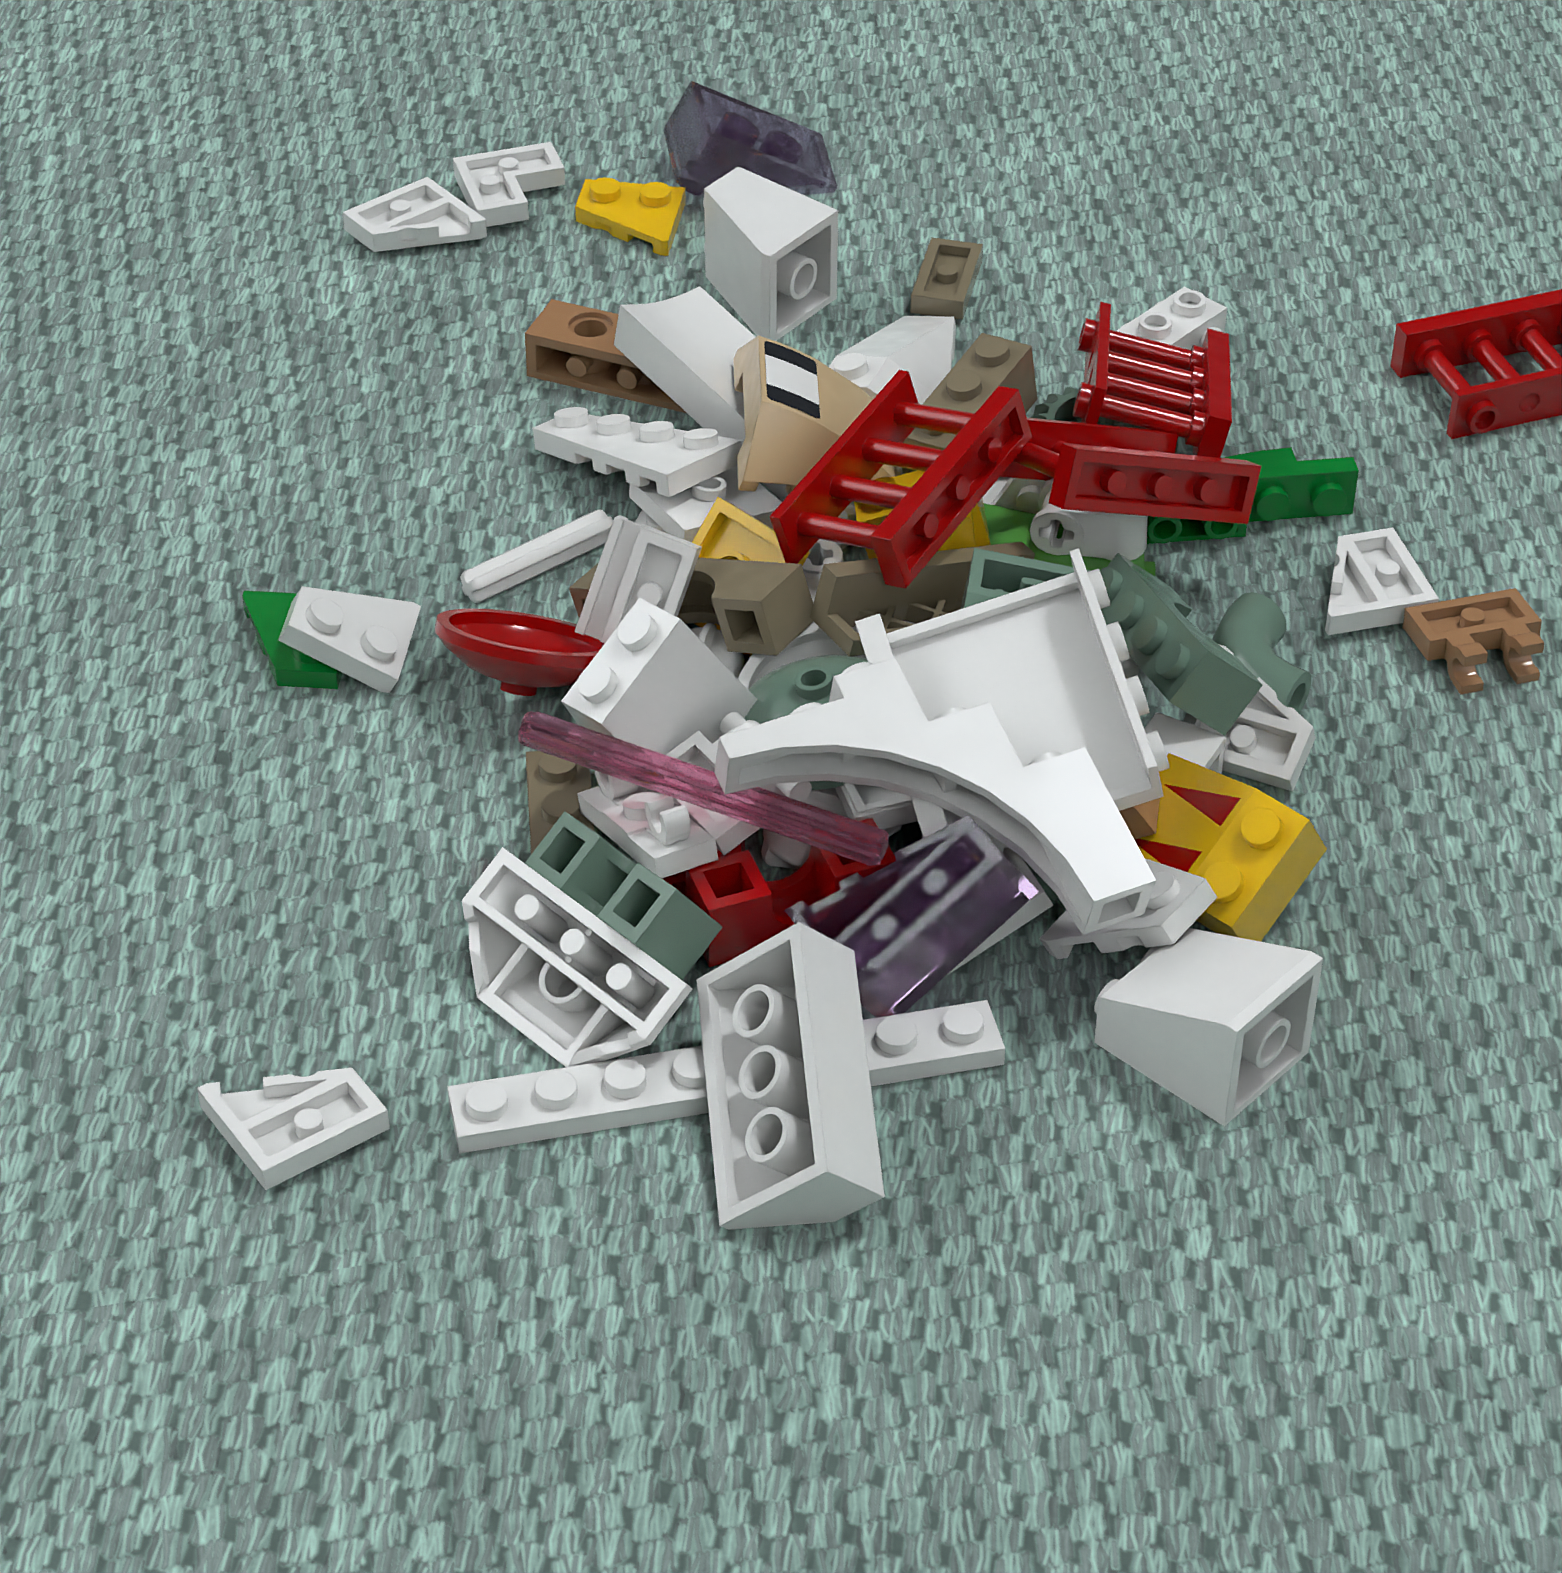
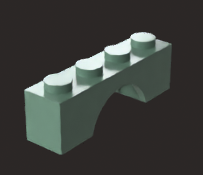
[1100,553,1263,736]

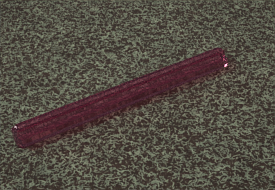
[518,711,889,865]

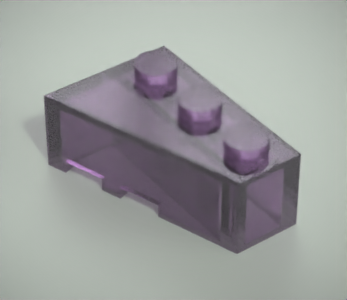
[785,815,1039,1018]

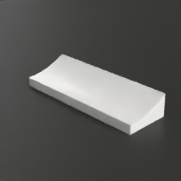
[614,286,856,550]

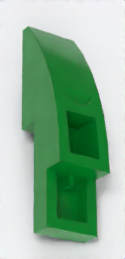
[1147,447,1359,544]

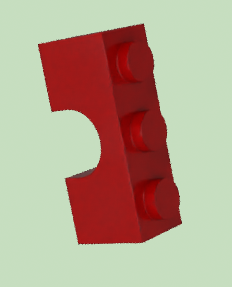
[686,818,898,967]

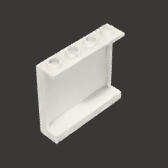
[855,548,1170,870]

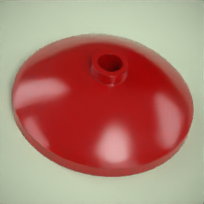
[435,608,604,696]

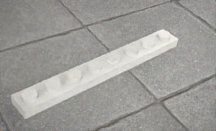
[447,1000,1005,1154]

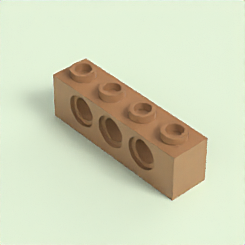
[525,299,686,413]

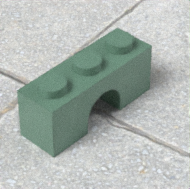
[525,811,722,980]

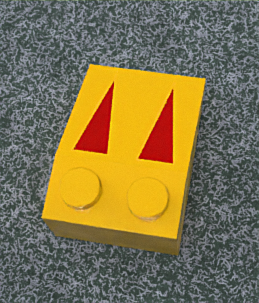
[1135,753,1327,942]

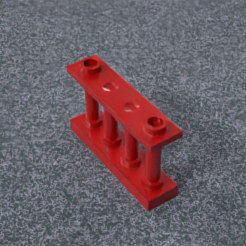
[1390,289,1562,439]
[1073,301,1232,458]
[769,370,1032,589]
[1000,418,1261,524]

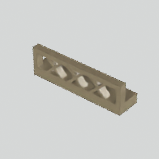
[810,542,1035,656]

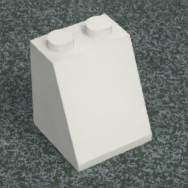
[703,166,838,341]
[561,598,758,788]
[1094,928,1323,1126]

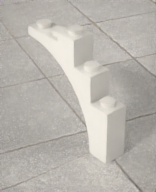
[714,657,1156,935]

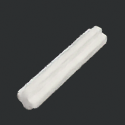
[460,510,613,603]

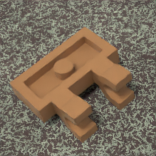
[1403,588,1544,695]

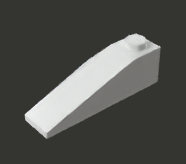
[829,316,956,404]

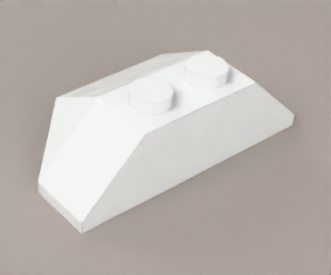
[462,847,693,1067]

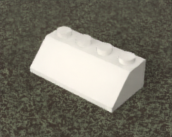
[696,922,885,1230]

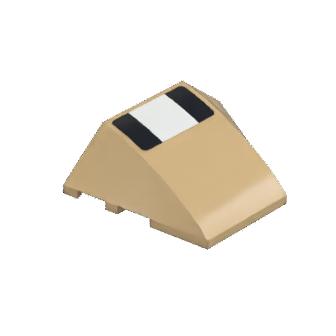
[733,335,903,494]

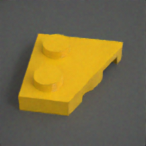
[575,177,686,256]

